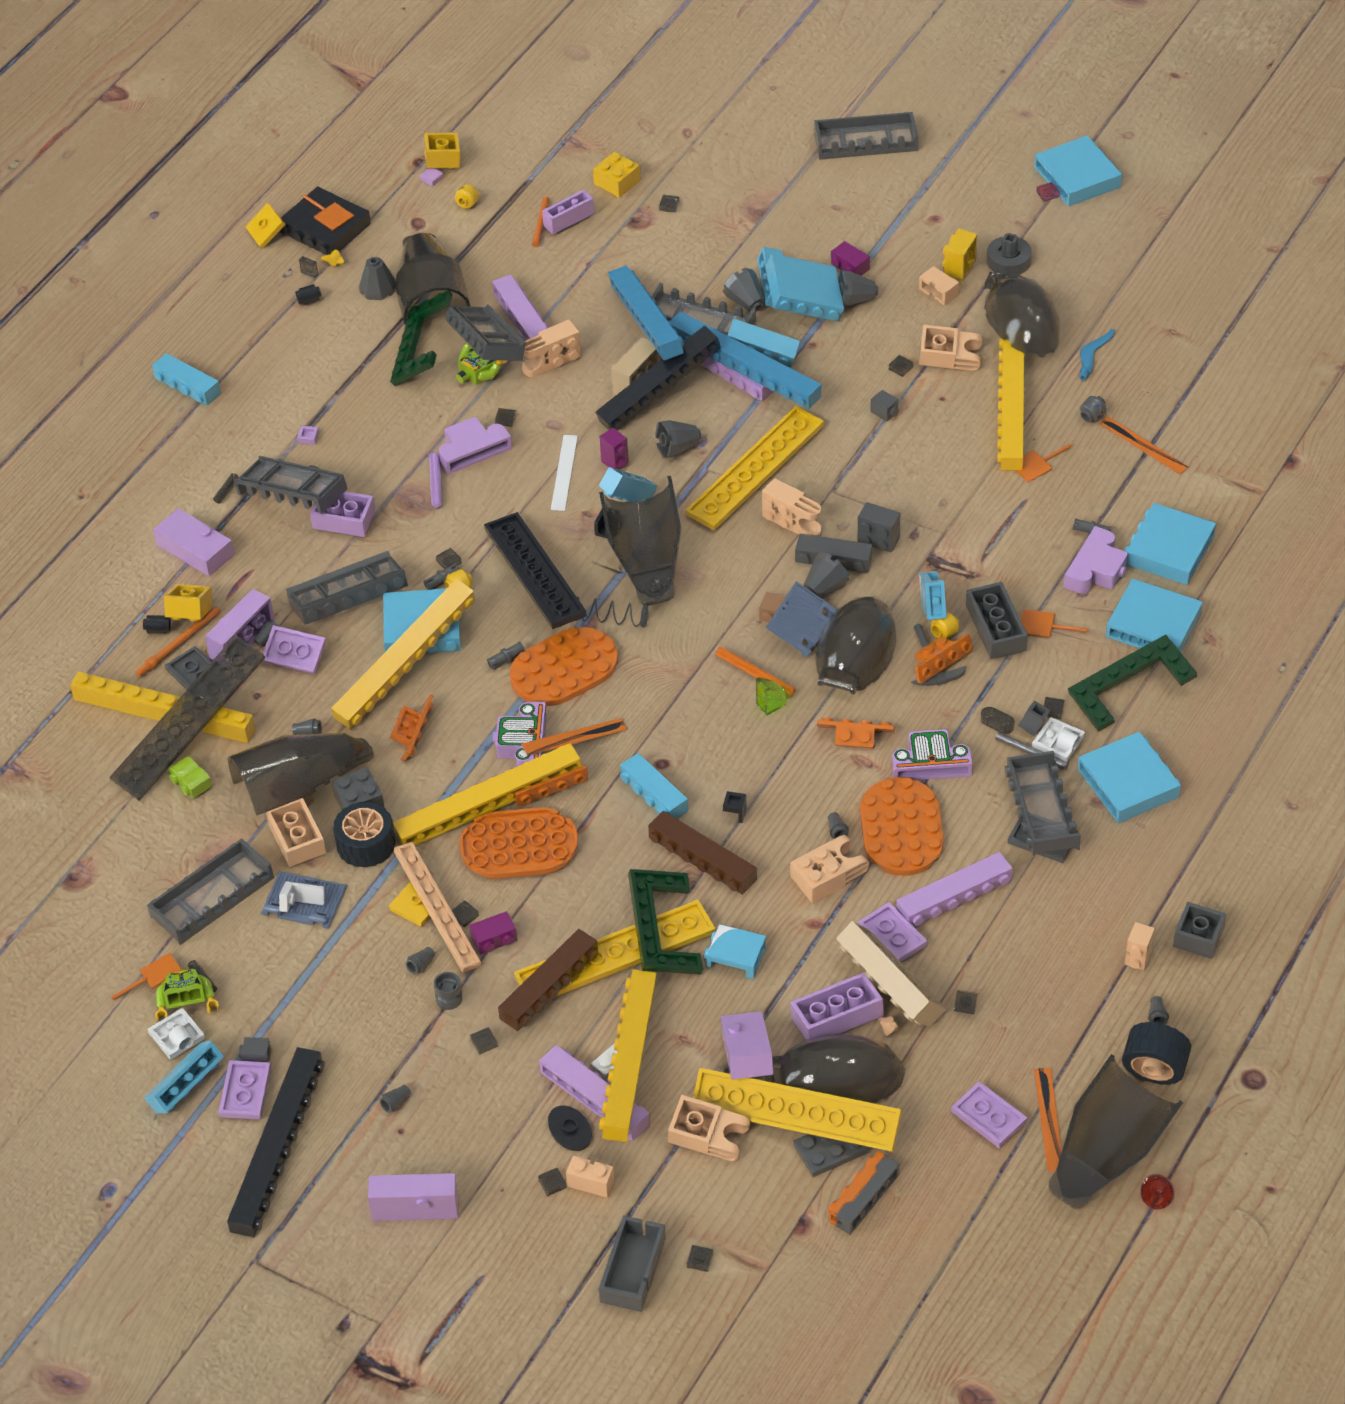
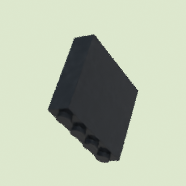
[280,186,371,255]

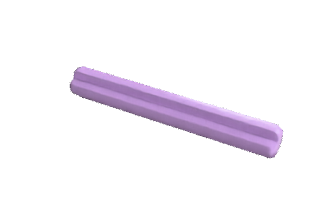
[429,452,442,509]

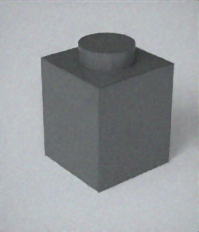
[870,390,899,421]
[1018,700,1051,736]
[239,1037,272,1062]

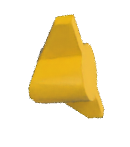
[321,250,345,266]

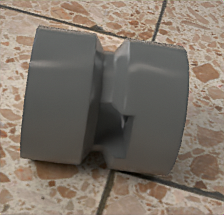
[434,972,462,1010]

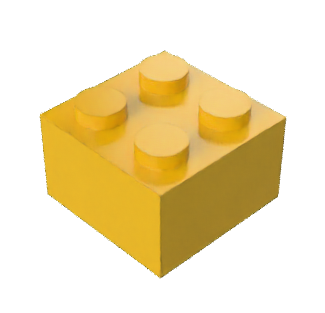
[424,133,460,169]
[593,151,641,197]
[942,228,977,281]
[164,584,213,621]

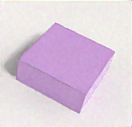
[420,168,444,186]
[297,426,319,445]

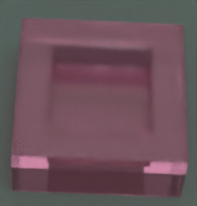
[1036,182,1059,202]

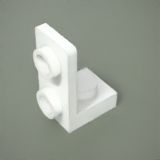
[279,881,325,912]

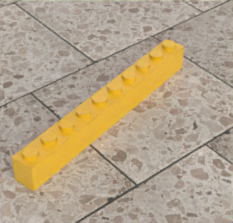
[997,331,1024,471]
[331,579,475,730]
[70,671,255,743]
[393,743,582,846]
[599,969,656,1142]

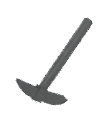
[911,624,966,686]

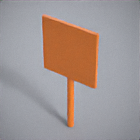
[302,194,354,231]
[1016,444,1071,483]
[1021,609,1088,638]
[111,952,182,1000]

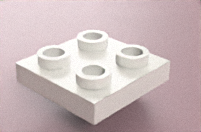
[1032,717,1085,762]
[148,1008,205,1060]

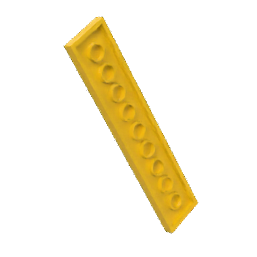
[685,406,824,531]
[514,900,716,997]
[693,1068,903,1152]

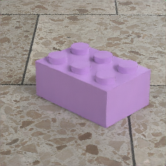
[310,488,375,537]

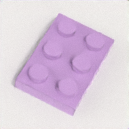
[261,625,327,675]
[857,902,927,962]
[218,1060,271,1120]
[951,1082,1027,1148]

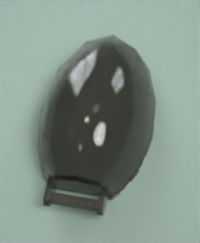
[984,274,1060,358]
[815,596,896,695]
[766,1034,905,1104]

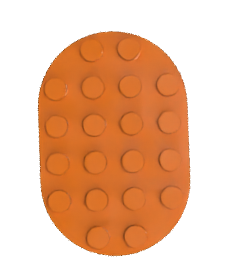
[510,627,618,706]
[860,777,943,875]
[459,807,578,879]

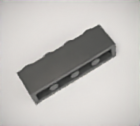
[795,534,872,573]

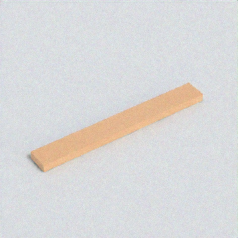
[394,842,481,973]

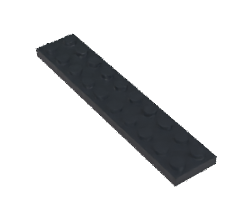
[484,512,587,629]

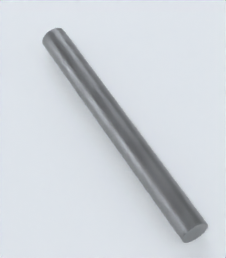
[996,732,1068,770]

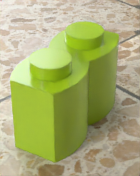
[169,756,212,799]

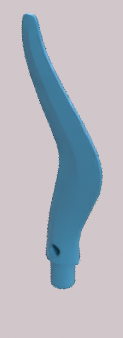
[1079,329,1115,380]

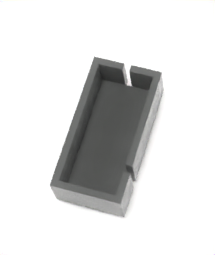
[599,1215,666,1312]

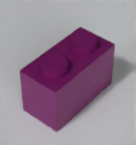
[831,241,870,276]
[599,427,629,470]
[469,911,517,954]

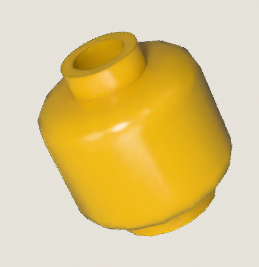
[455,184,479,209]
[444,569,473,589]
[931,612,959,639]

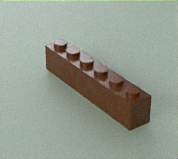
[648,811,757,895]
[498,929,598,1031]

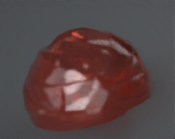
[1140,1174,1175,1210]

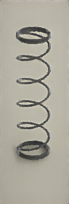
[577,596,648,628]

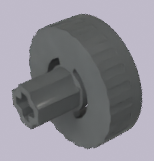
[987,233,1032,276]

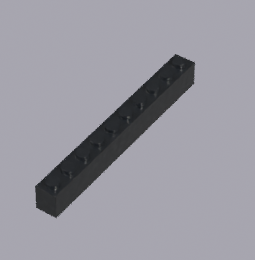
[227,1047,324,1238]

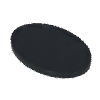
[548,1106,592,1151]

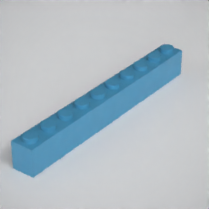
[608,265,684,360]
[670,311,822,409]

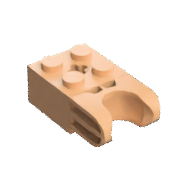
[522,320,581,377]
[919,325,983,371]
[762,478,821,536]
[790,835,869,903]
[668,1095,750,1161]

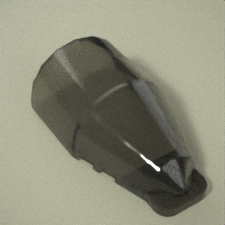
[395,233,471,324]
[599,476,682,606]
[228,733,374,816]
[1048,1054,1183,1209]

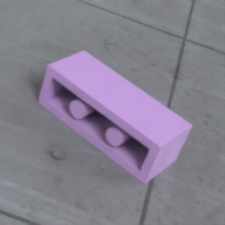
[542,189,594,234]

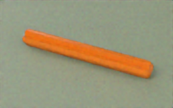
[715,647,796,697]

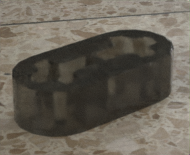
[980,707,1015,734]

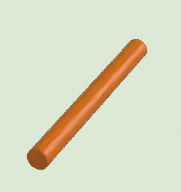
[532,197,550,247]

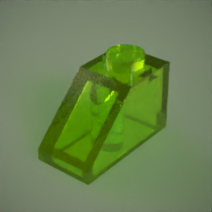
[756,677,787,715]

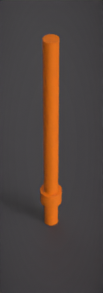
[135,606,221,677]

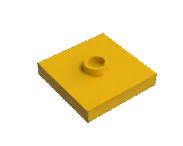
[245,203,285,248]
[389,881,445,927]

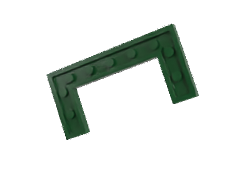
[390,290,453,386]
[1068,634,1197,732]
[628,869,703,975]

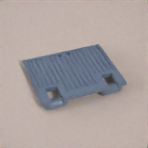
[766,581,838,657]
[261,871,347,929]

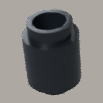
[295,284,322,305]
[143,615,171,634]

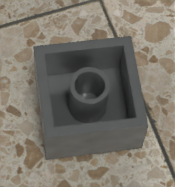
[857,502,901,553]
[332,767,385,810]
[1173,902,1226,959]

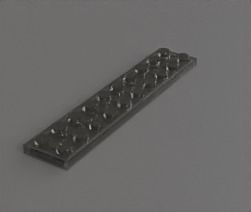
[109,635,265,801]

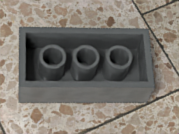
[966,582,1028,659]

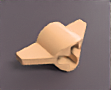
[878,1017,898,1036]

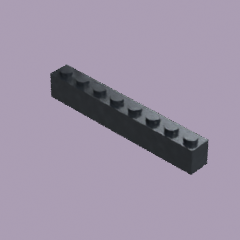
[595,325,721,430]

